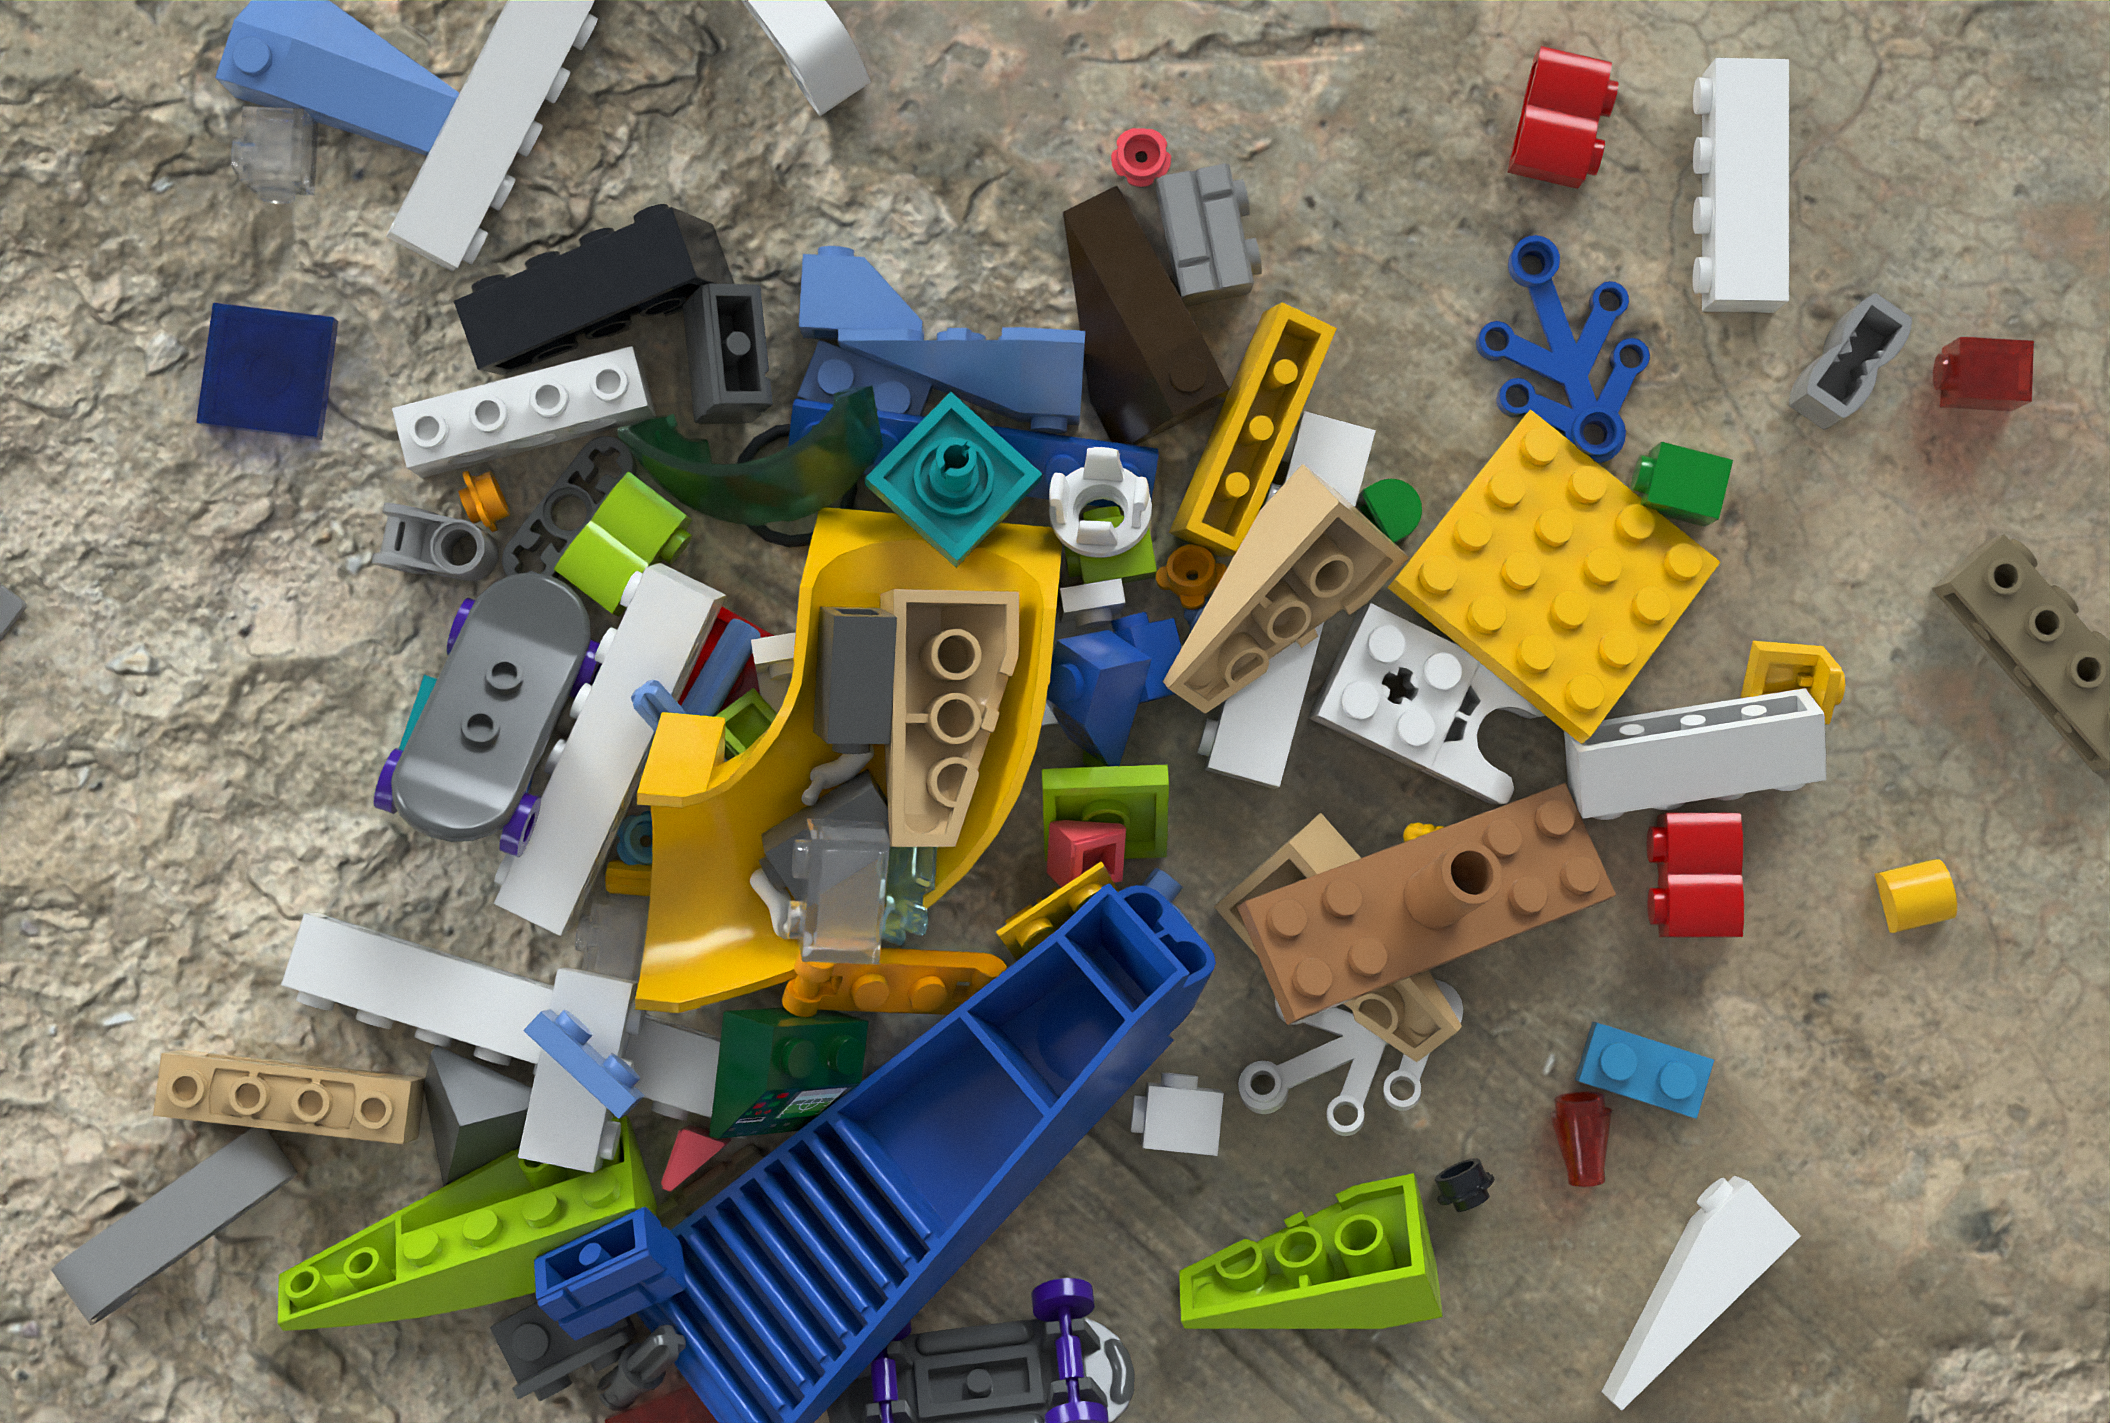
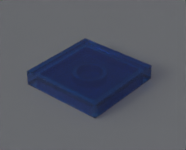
[196,303,339,440]

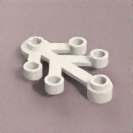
[1238,980,1463,1136]

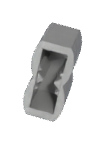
[1789,293,1912,430]

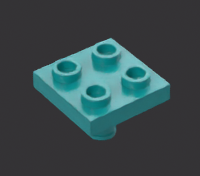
[865,392,1042,568]

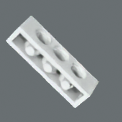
[392,346,657,478]

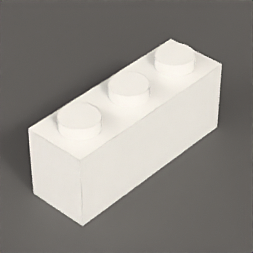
[518,968,646,1173]

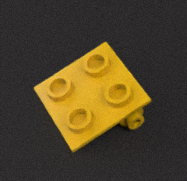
[996,862,1119,961]

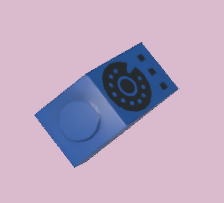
[1046,630,1152,767]

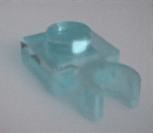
[875,847,937,946]

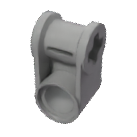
[371,503,498,581]

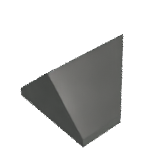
[423,1045,532,1187]

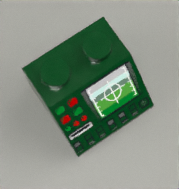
[709,1007,869,1139]

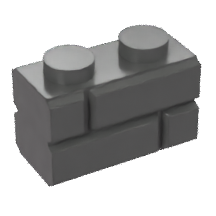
[682,284,773,424]

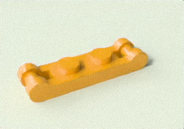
[781,944,1007,1017]

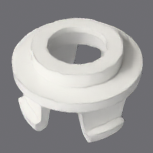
[1049,447,1152,558]

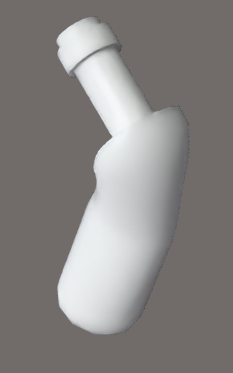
[802,744,874,806]
[750,868,811,939]

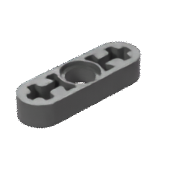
[502,436,637,579]

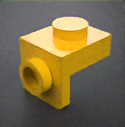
[1740,641,1845,725]

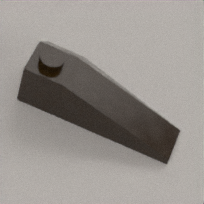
[1063,186,1229,445]

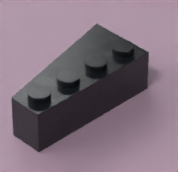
[454,204,735,375]

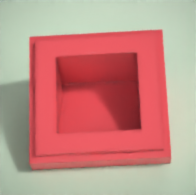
[661,1125,731,1192]

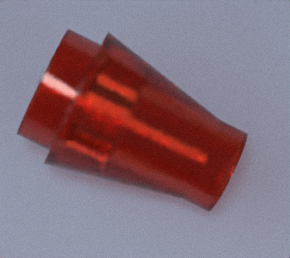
[1550,1091,1612,1187]

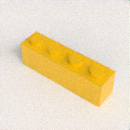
[1169,302,1337,558]

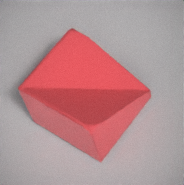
[1046,820,1126,888]

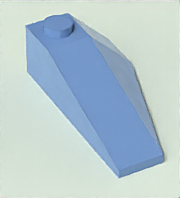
[215,0,459,156]

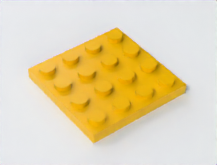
[1387,409,1721,744]

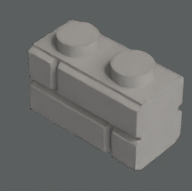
[1156,163,1262,306]

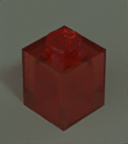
[1933,337,2034,411]

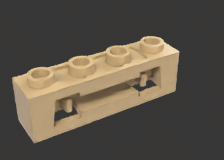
[153,1050,426,1144]

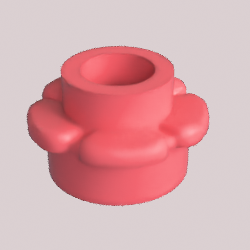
[1111,128,1171,187]

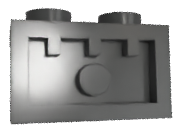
[490,1301,637,1401]

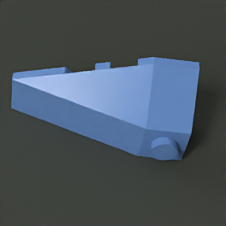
[838,327,1085,434]

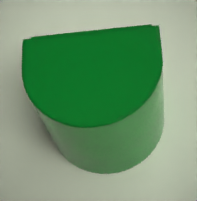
[1356,479,1422,545]

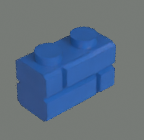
[534,1206,686,1341]

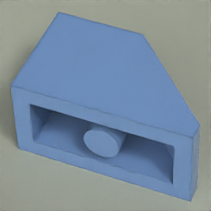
[799,246,925,340]

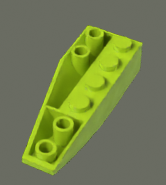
[277,1115,657,1331]

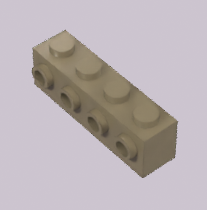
[1931,534,2110,772]

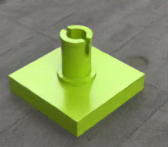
[1042,750,1169,862]

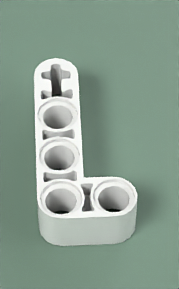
[741,0,871,116]

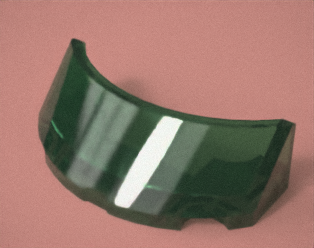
[618,385,883,526]

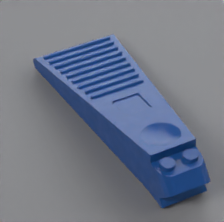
[636,883,1216,1423]

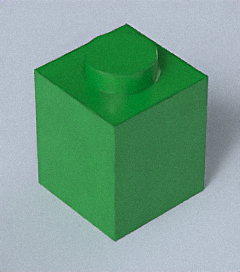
[1631,442,1733,527]

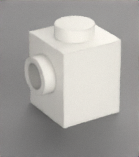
[1131,1073,1224,1156]

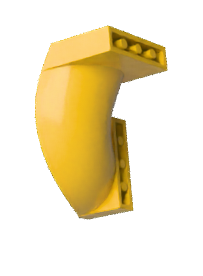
[635,507,1062,1013]

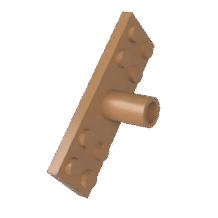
[1237,783,1616,1025]

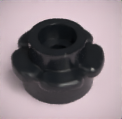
[1435,1158,1495,1212]

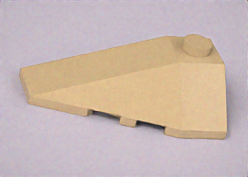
[1214,813,1462,1062]

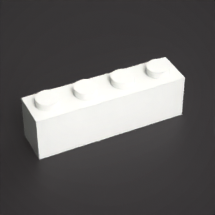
[1693,58,1789,313]
[1564,688,1826,820]

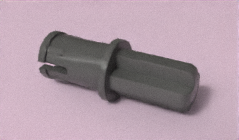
[597,1325,686,1411]

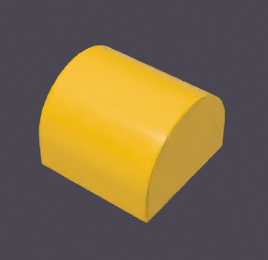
[1874,859,1957,933]

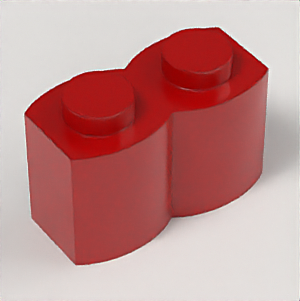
[1507,46,1619,189]
[1646,813,1744,938]

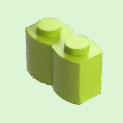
[554,471,693,617]

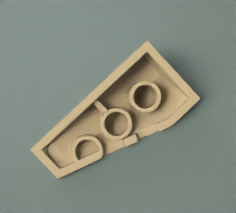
[1163,464,1409,714]
[880,589,1019,847]

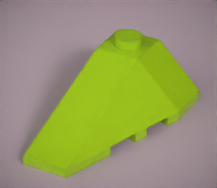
[1179,1173,1443,1329]

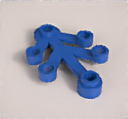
[1476,235,1650,464]

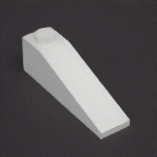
[1601,1176,1801,1411]

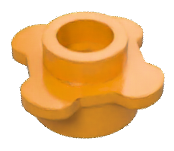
[458,470,510,533]
[1156,544,1227,610]

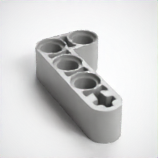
[51,1127,298,1325]

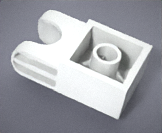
[1308,603,1545,805]

